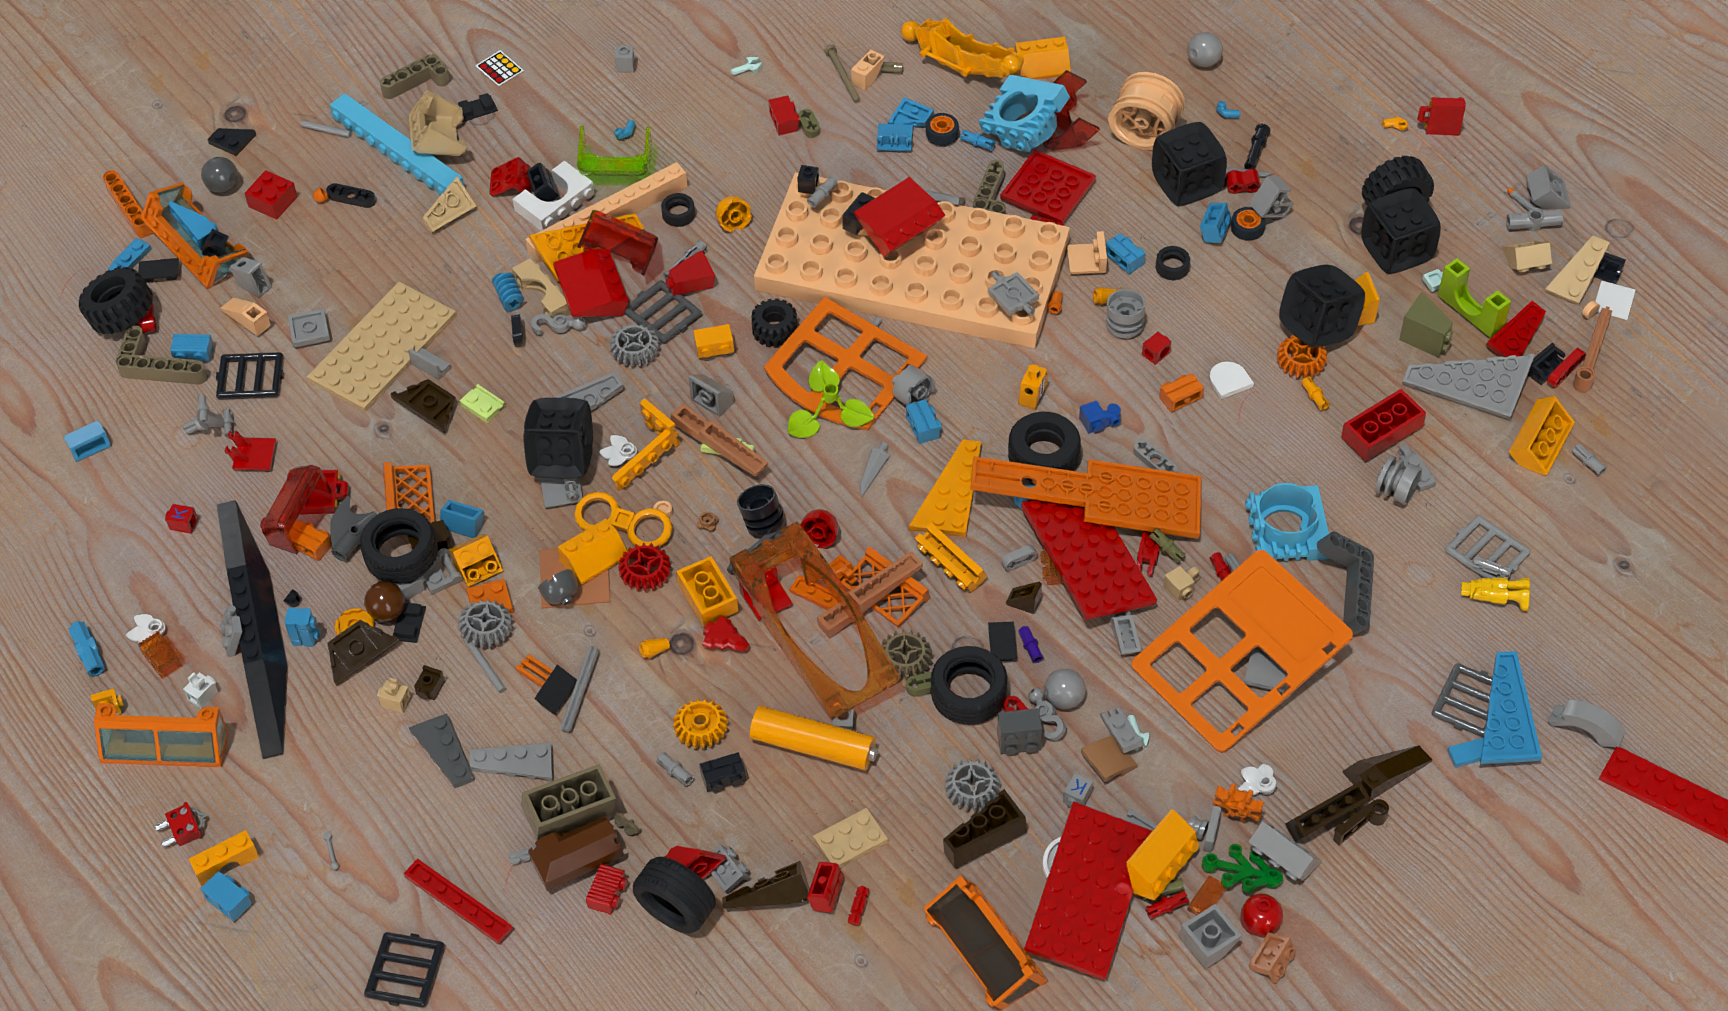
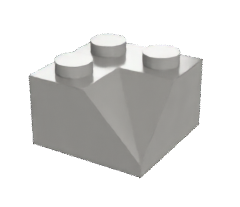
[1179,904,1242,969]

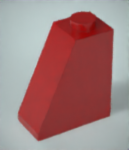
[666,251,716,295]

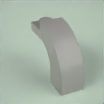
[1548,700,1626,747]

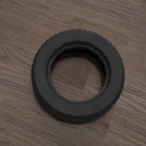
[360,508,438,583]
[931,646,1008,725]
[633,857,716,933]

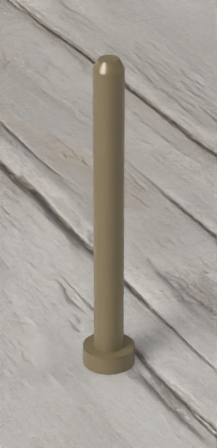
[824,45,860,102]

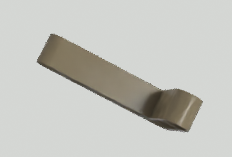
[116,326,208,385]

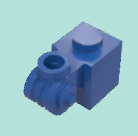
[1079,401,1121,434]

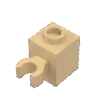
[1163,566,1200,602]
[377,678,411,713]

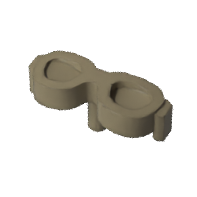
[615,812,642,835]

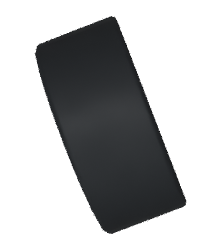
[661,193,695,227]
[1155,246,1190,280]

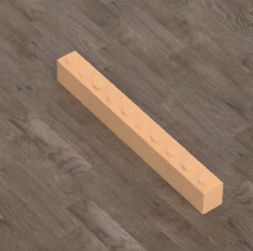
[526,162,688,264]

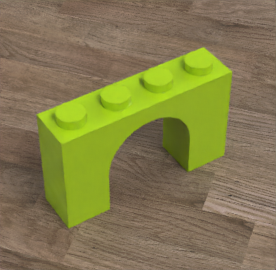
[1438,258,1511,338]

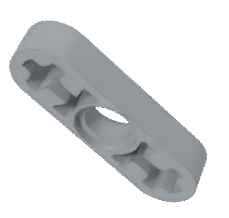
[1133,439,1178,472]

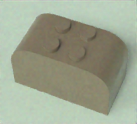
[521,764,616,840]

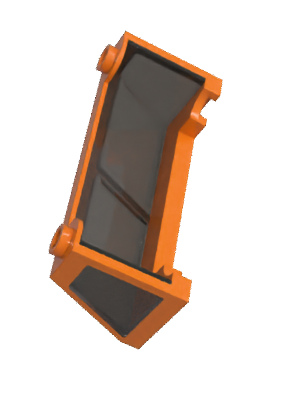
[923,876,1048,1010]

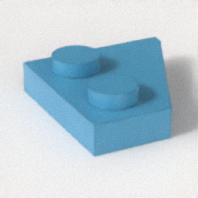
[888,97,934,127]

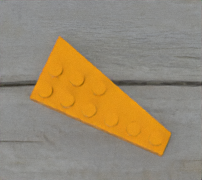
[909,439,981,537]

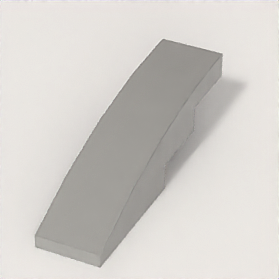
[1108,610,1141,655]

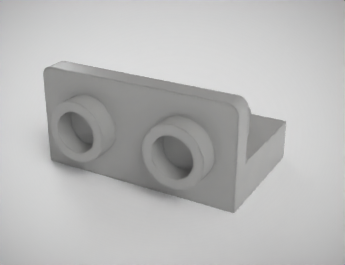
[711,844,751,893]

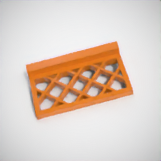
[383,462,435,523]
[840,546,930,628]

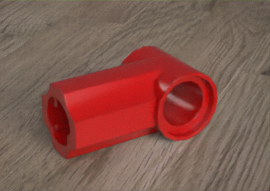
[135,302,157,333]

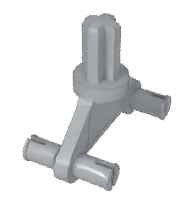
[183,395,234,437]

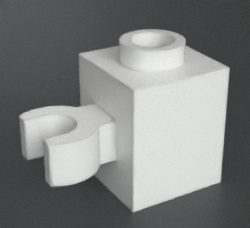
[183,672,218,709]

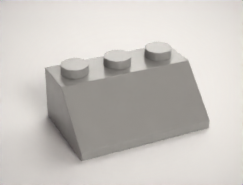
[1248,821,1322,881]

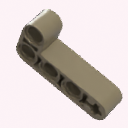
[380,54,450,99]
[973,160,1006,214]

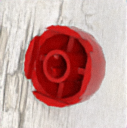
[799,509,839,548]
[1240,893,1283,938]

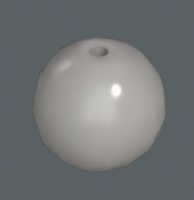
[1187,32,1223,68]
[1044,668,1086,710]

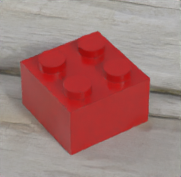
[244,170,298,220]

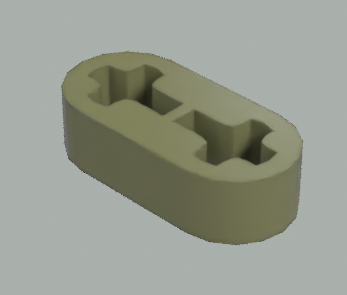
[799,109,820,138]
[906,672,932,696]

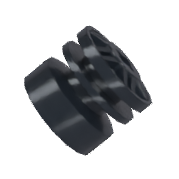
[737,484,785,535]

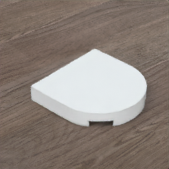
[1209,362,1254,400]

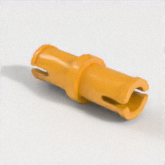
[1301,376,1330,411]

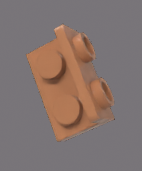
[1248,932,1296,984]

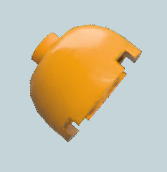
[715,196,752,232]

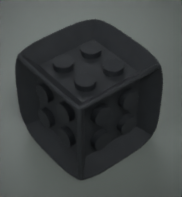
[1152,122,1227,206]
[1361,188,1441,274]
[1279,264,1365,347]
[523,397,593,479]

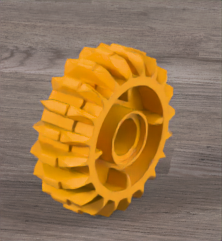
[673,698,728,750]

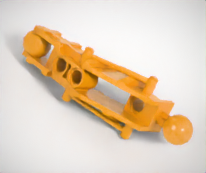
[901,18,1024,78]

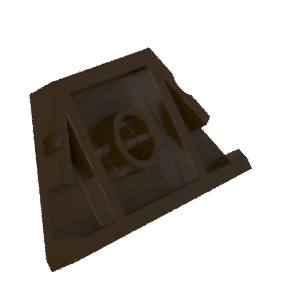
[391,379,457,433]
[327,620,399,686]

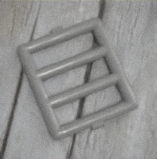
[1445,515,1530,579]

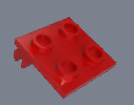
[224,431,276,471]

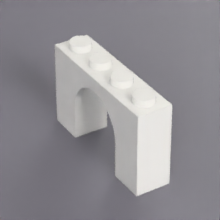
[513,161,595,231]

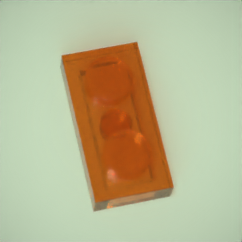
[1187,875,1227,916]

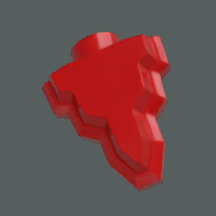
[702,615,750,652]

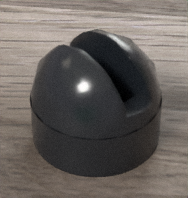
[283,589,300,606]

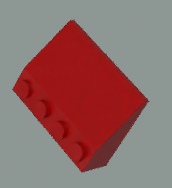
[853,177,946,257]
[553,249,629,317]

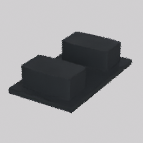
[458,93,498,122]
[138,258,179,282]
[393,603,426,643]
[988,621,1017,662]
[534,664,577,714]

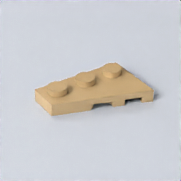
[422,176,476,233]

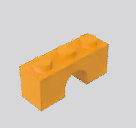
[188,830,259,886]

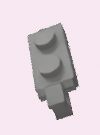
[1397,443,1437,492]

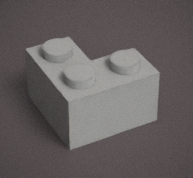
[1250,176,1294,218]

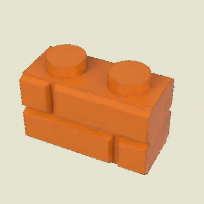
[1159,373,1204,412]
[285,520,332,561]

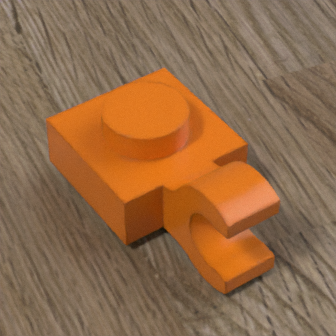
[826,555,858,585]

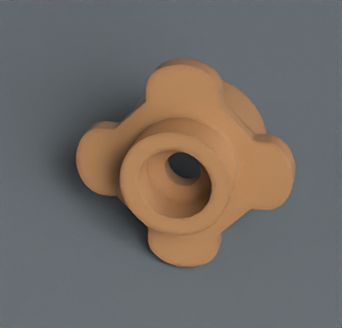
[697,512,718,531]

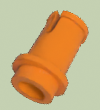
[1047,291,1063,314]

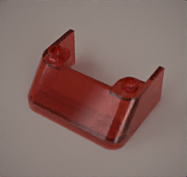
[1043,70,1100,151]
[577,210,658,275]
[260,465,332,555]

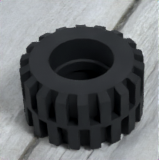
[751,298,798,348]

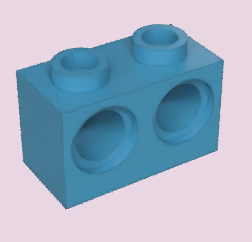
[1200,203,1231,243]

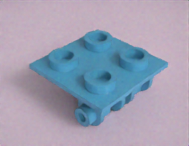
[877,124,913,151]

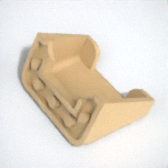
[409,90,467,156]

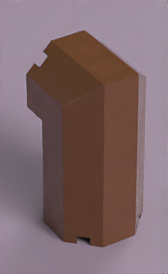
[528,816,623,891]

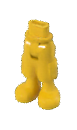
[1461,577,1530,611]

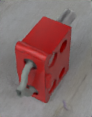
[155,802,206,848]

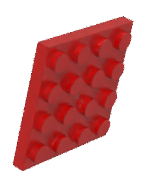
[1000,149,1096,223]

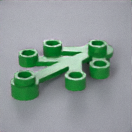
[1201,844,1283,893]

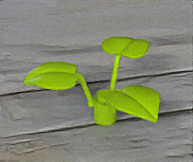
[787,360,874,438]

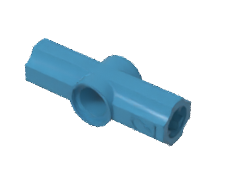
[68,621,105,677]

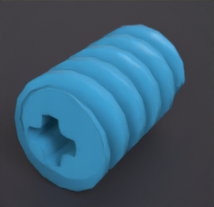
[492,272,524,312]

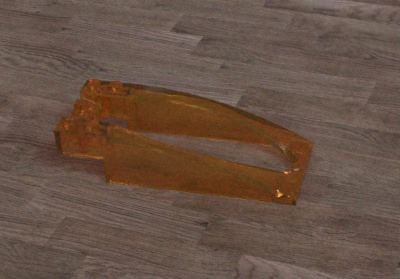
[729,521,901,720]

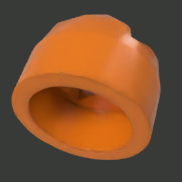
[313,187,328,203]

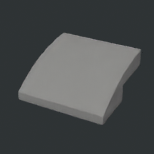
[1244,649,1288,693]

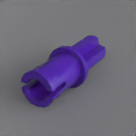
[1018,626,1044,663]

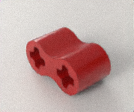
[1226,169,1261,194]

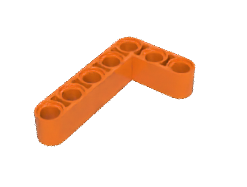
[103,170,178,238]

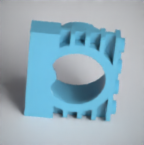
[978,74,1070,152]
[1245,483,1330,561]

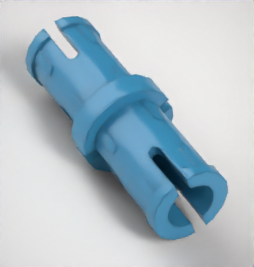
[960,129,996,151]

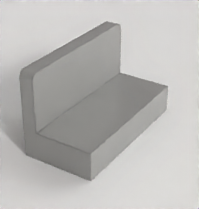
[408,348,451,380]

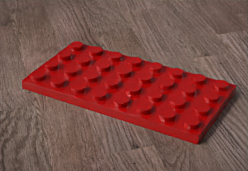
[1021,499,1157,620]
[1024,801,1152,980]

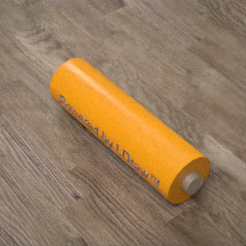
[749,705,877,771]

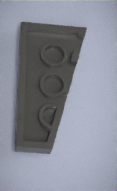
[408,713,474,788]

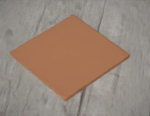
[539,548,610,609]

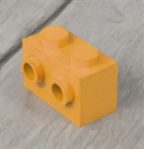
[693,324,734,359]

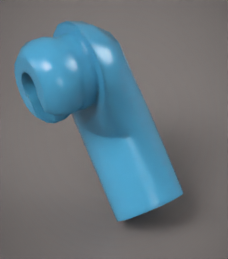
[1216,101,1240,119]
[614,120,636,140]

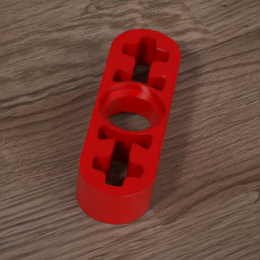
[1547,348,1586,388]

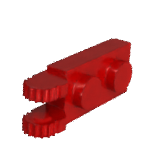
[1137,531,1160,577]

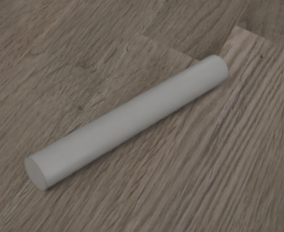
[301,120,351,138]

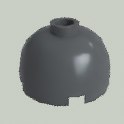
[538,569,578,606]

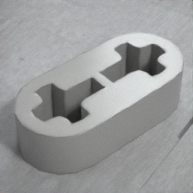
[1001,545,1038,571]

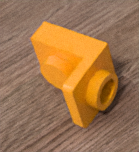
[90,688,124,715]

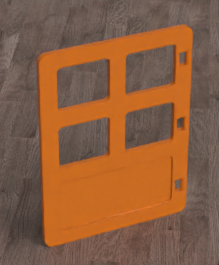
[1131,550,1353,753]

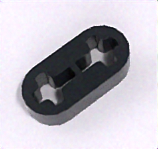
[511,314,523,346]

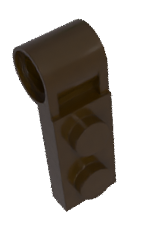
[1333,799,1389,845]

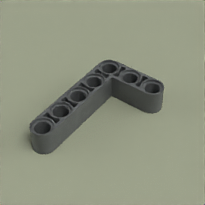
[1317,532,1374,636]

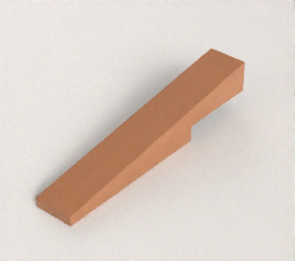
[671,403,768,477]
[817,551,923,639]

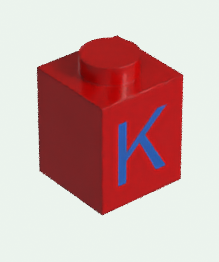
[165,504,198,534]

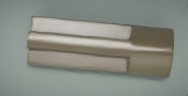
[880,62,903,73]

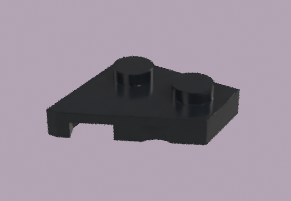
[207,128,256,156]

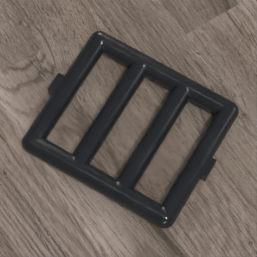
[216,352,284,399]
[364,932,444,1007]

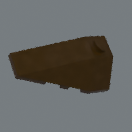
[1342,745,1433,802]
[722,861,810,908]

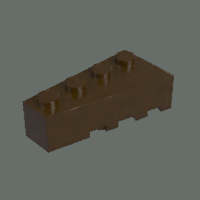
[943,789,1026,868]

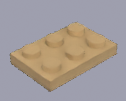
[813,808,888,868]

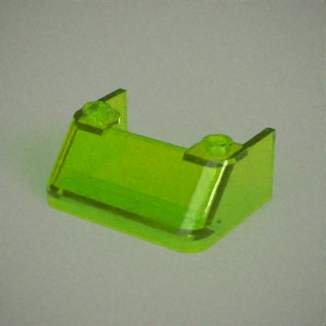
[577,126,652,176]

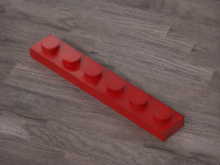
[403,858,513,944]

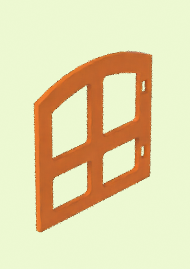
[764,296,928,430]

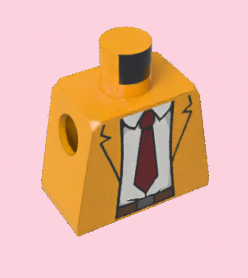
[1018,364,1048,410]

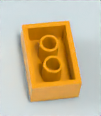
[676,556,739,627]

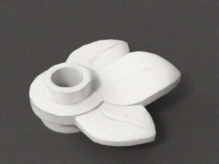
[599,435,637,466]
[126,614,166,647]
[1238,764,1277,795]

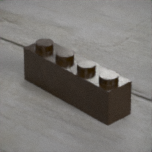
[1285,781,1370,842]

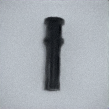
[1244,123,1271,169]

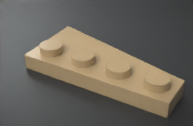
[1545,236,1610,306]

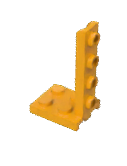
[612,398,681,491]

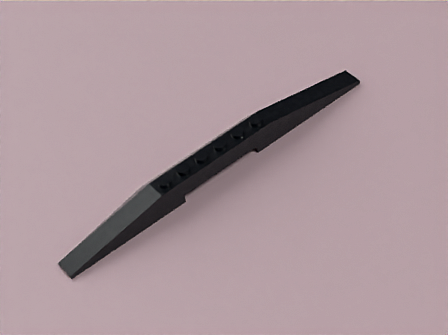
[217,500,288,759]

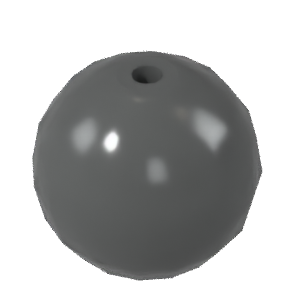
[201,157,238,193]

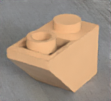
[851,50,885,91]

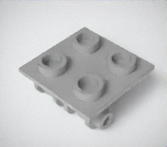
[540,478,582,508]

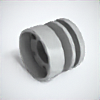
[1106,289,1145,338]
[1375,456,1422,505]

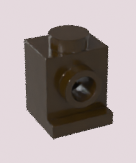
[414,665,445,700]

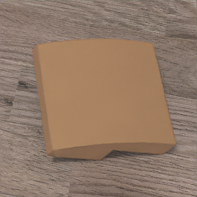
[1081,736,1138,782]

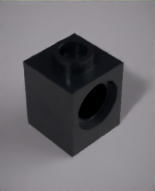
[797,165,819,194]
[202,229,229,258]

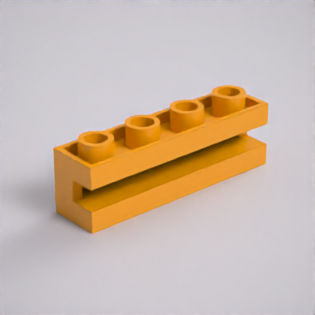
[915,522,988,593]

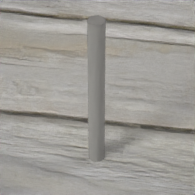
[461,636,506,693]

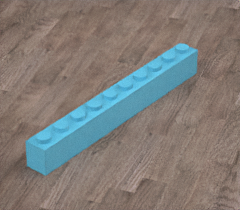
[330,94,464,196]

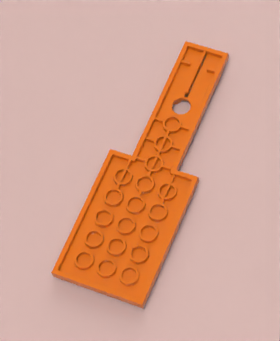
[970,456,1201,539]

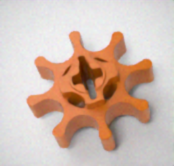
[1213,784,1264,823]

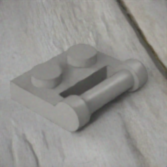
[423,548,463,595]

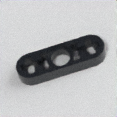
[326,183,376,208]

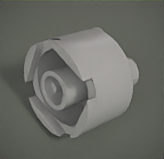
[892,365,935,405]

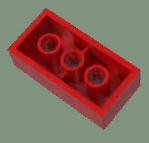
[1341,389,1426,461]

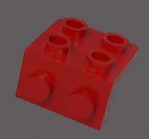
[489,157,531,197]

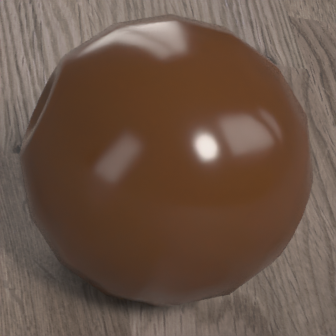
[364,581,405,622]

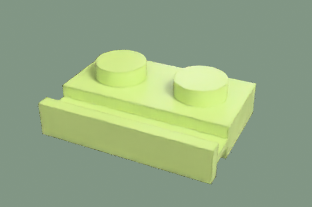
[459,384,506,423]

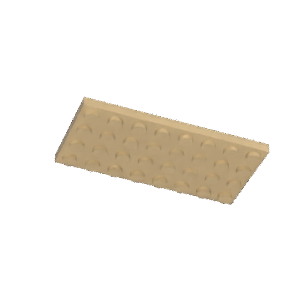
[307,282,457,412]

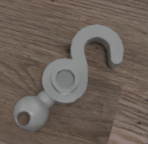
[531,314,586,335]
[1028,688,1066,741]

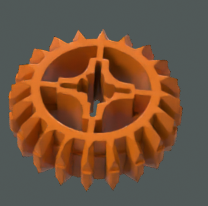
[1277,335,1327,379]

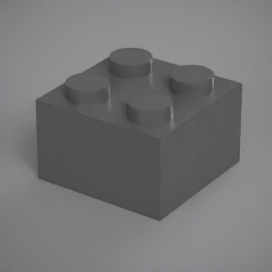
[997,708,1042,755]

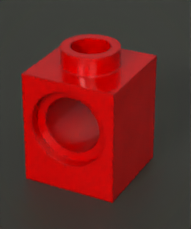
[1142,332,1172,365]

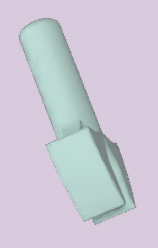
[731,57,762,76]
[1127,715,1149,751]

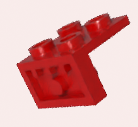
[739,564,792,621]

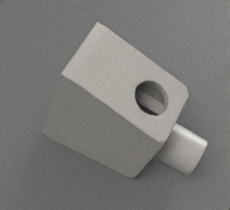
[229,257,272,298]

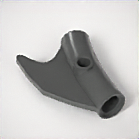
[330,496,377,561]

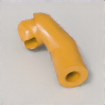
[1382,117,1408,131]

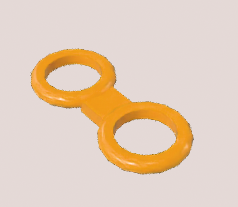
[574,492,672,547]

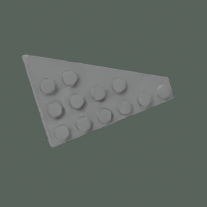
[1402,354,1535,420]

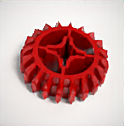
[618,542,671,592]

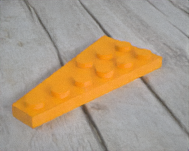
[528,213,644,282]

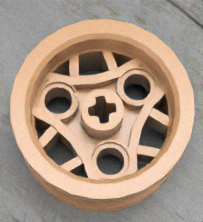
[1108,72,1185,150]

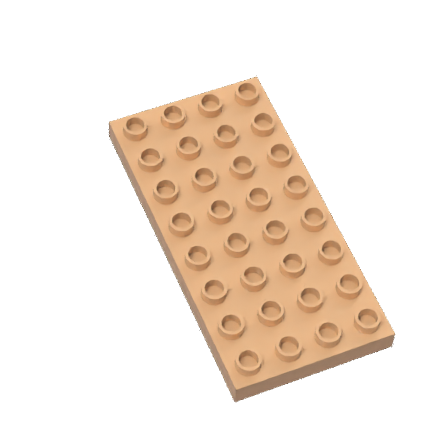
[754,172,1070,348]

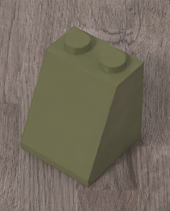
[1399,293,1453,358]

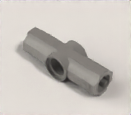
[1506,208,1563,231]

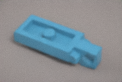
[108,238,152,270]

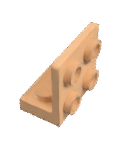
[1067,231,1107,274]

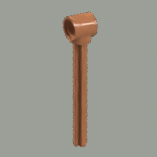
[1573,306,1612,392]

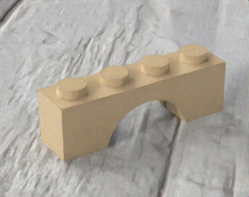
[512,258,571,318]

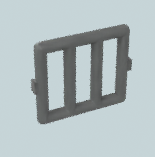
[624,280,702,343]
[1432,663,1492,737]

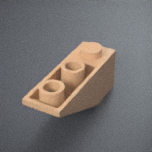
[220,297,271,336]

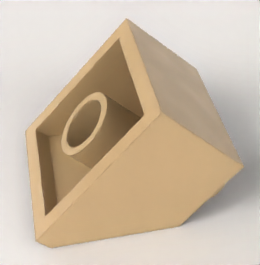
[1502,240,1552,272]

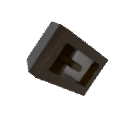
[1006,581,1042,614]

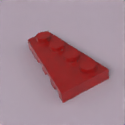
[1486,300,1546,357]

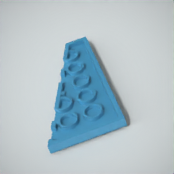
[1480,651,1542,764]

